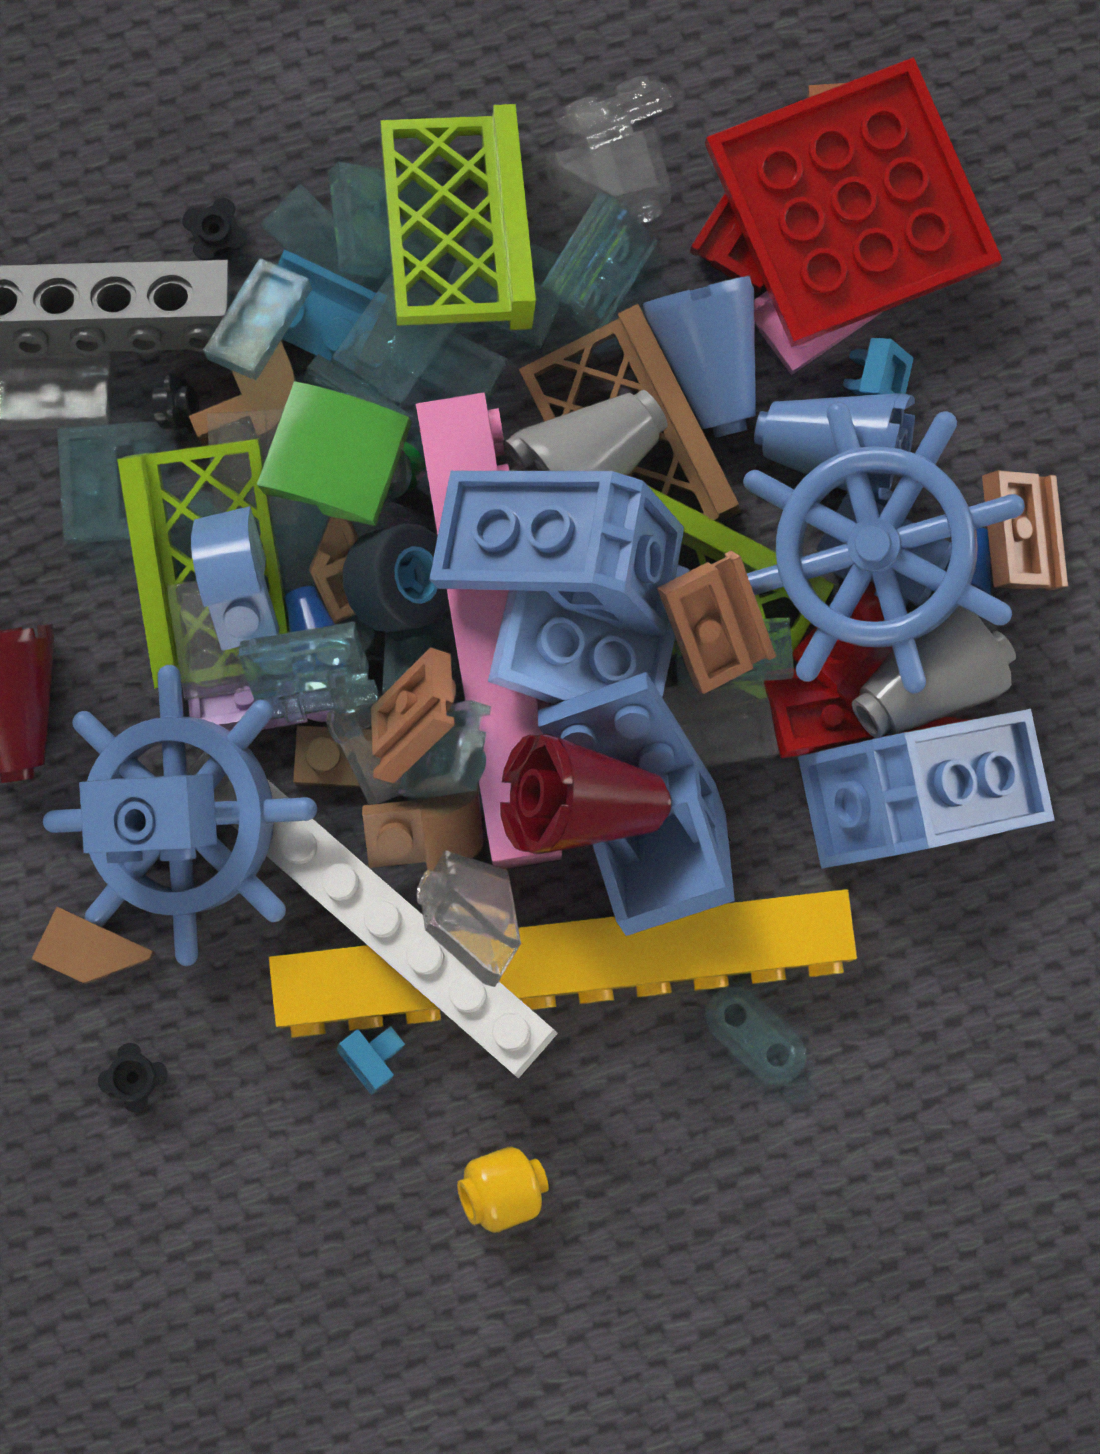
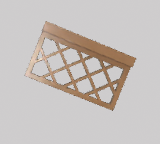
[519,304,741,522]

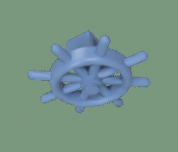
[743,402,1025,693]
[43,665,317,966]

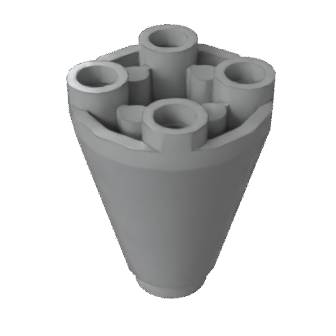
[505,390,668,476]
[852,605,1016,738]

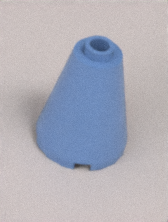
[643,276,756,438]
[754,393,915,506]

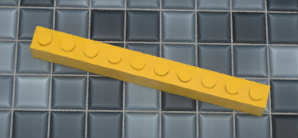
[269,889,857,1038]

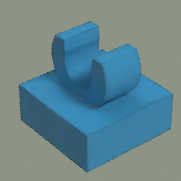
[843,338,914,396]
[336,1026,405,1096]

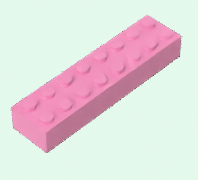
[416,392,562,871]

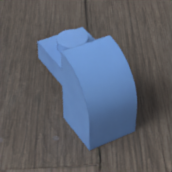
[191,506,279,651]

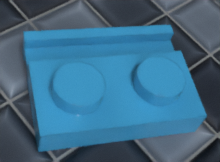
[250,249,387,372]

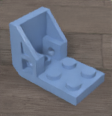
[429,471,684,636]
[538,672,735,936]
[798,709,1055,869]

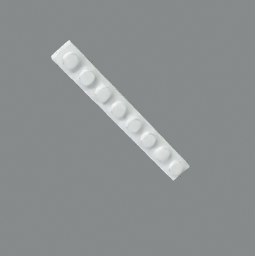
[187,752,558,1078]

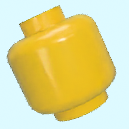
[457,1146,549,1233]

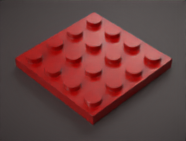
[705,57,1003,347]

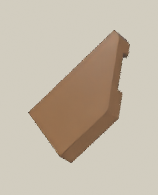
[309,516,359,624]
[32,907,155,984]

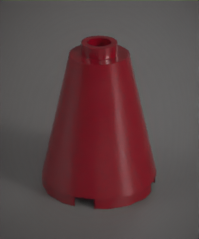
[0,624,55,783]
[500,734,671,854]

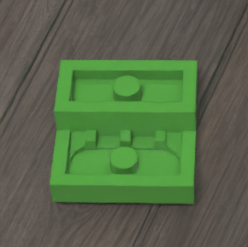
[257,381,412,526]

